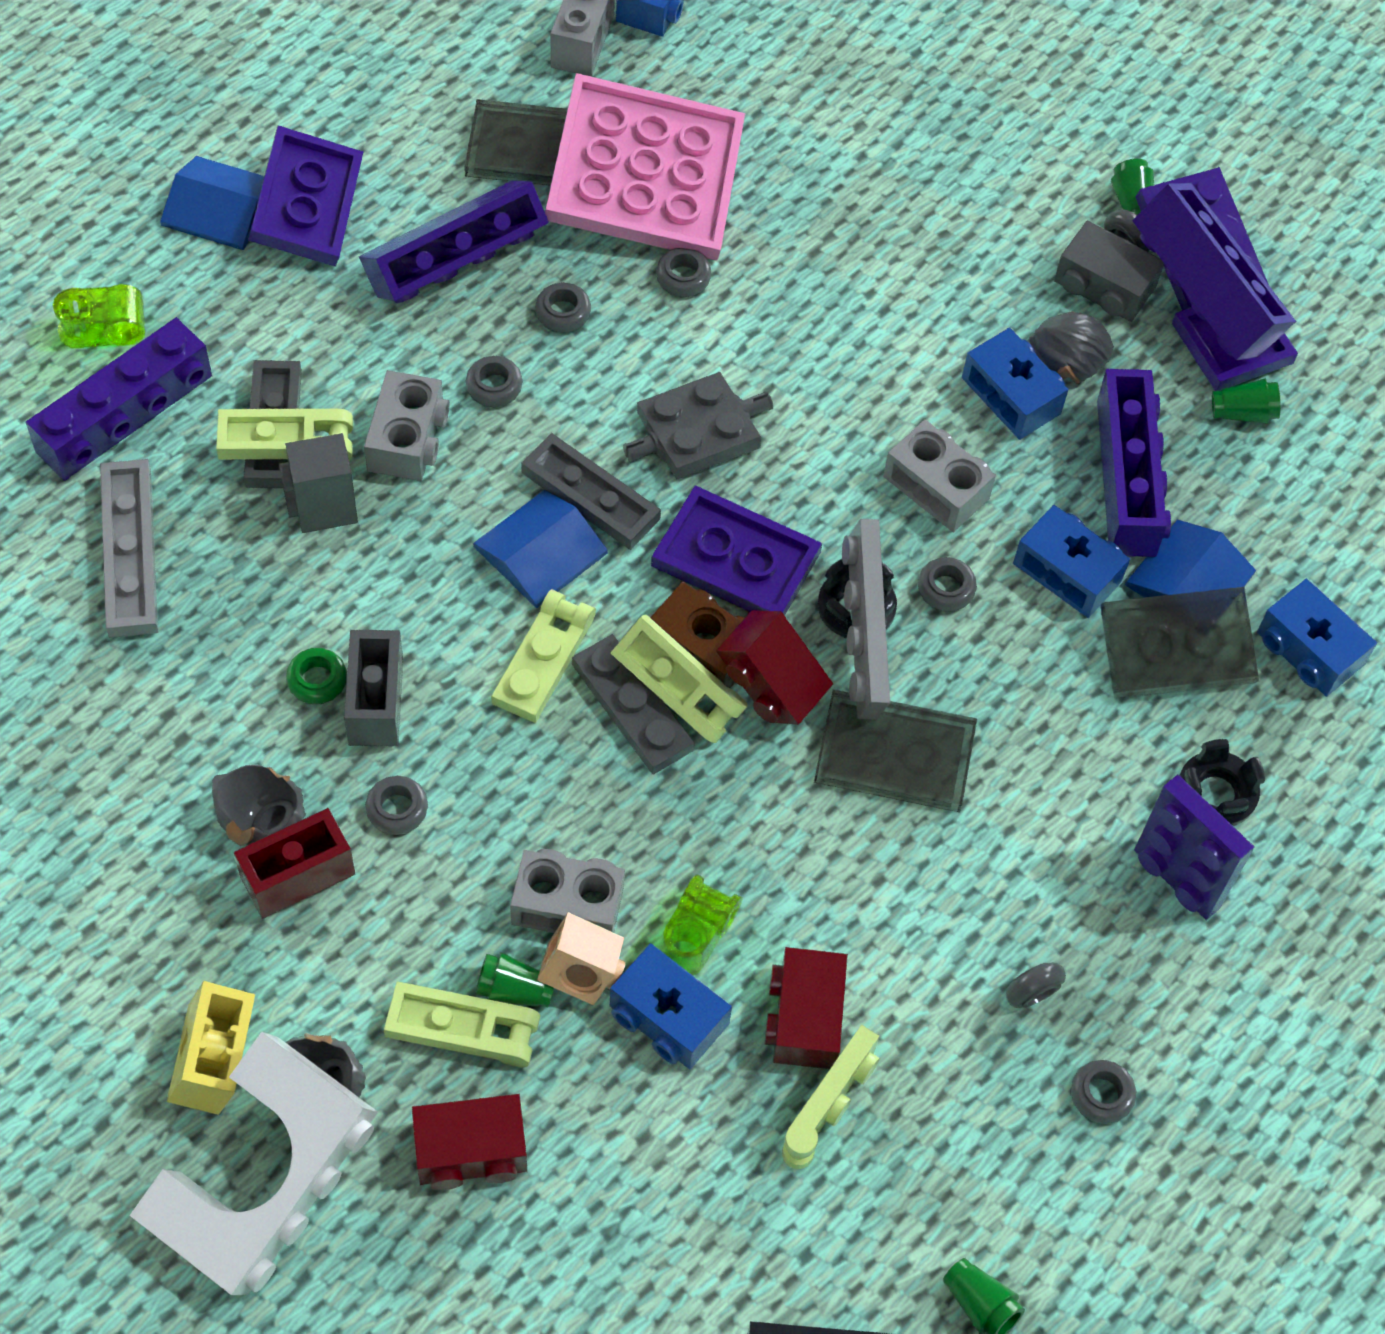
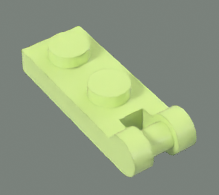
[216,408,353,461]
[491,589,596,723]
[611,615,748,743]
[384,981,541,1068]
[782,1024,880,1169]

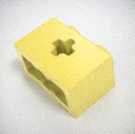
[167,981,255,1115]

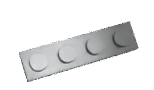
[100,459,158,638]
[842,519,890,720]

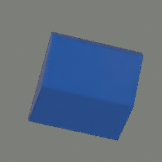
[160,156,264,251]
[473,490,608,608]
[1125,519,1256,637]

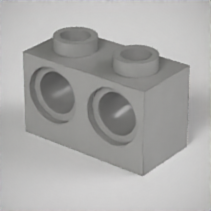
[550,0,615,77]
[364,370,450,481]
[883,420,996,533]
[510,849,625,933]

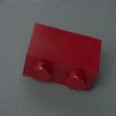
[716,611,834,725]
[234,808,355,919]
[764,947,848,1069]
[412,1094,527,1190]

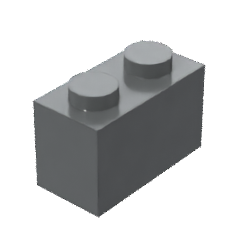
[1054,220,1164,322]
[279,433,358,533]
[344,630,403,746]

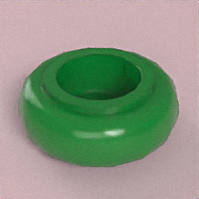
[286,648,347,704]

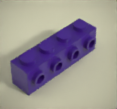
[358,180,549,303]
[1132,183,1297,360]
[26,317,212,481]
[1097,369,1171,557]

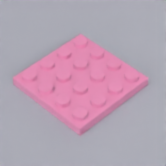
[545,73,745,261]

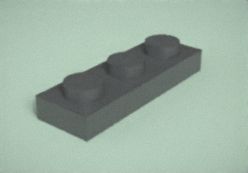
[244,360,302,488]
[521,433,661,550]
[572,634,695,775]

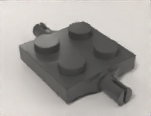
[623,372,773,479]

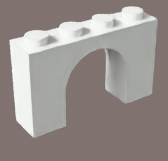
[129,1032,378,1295]

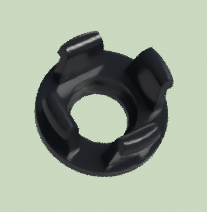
[818,559,897,638]
[1179,739,1265,826]

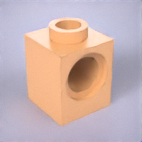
[537,912,625,1005]

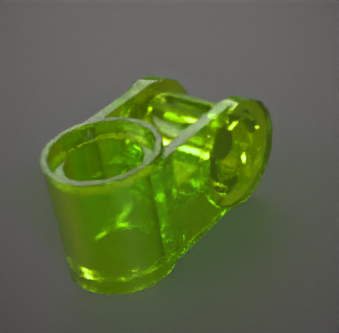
[52,284,146,349]
[661,874,743,976]

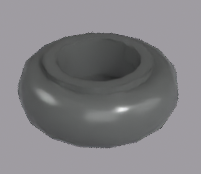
[1104,209,1149,252]
[656,248,712,297]
[535,282,591,333]
[465,355,523,408]
[918,557,977,612]
[365,775,428,835]
[1006,962,1066,1008]
[1071,1060,1137,1124]

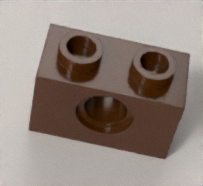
[650,581,745,688]

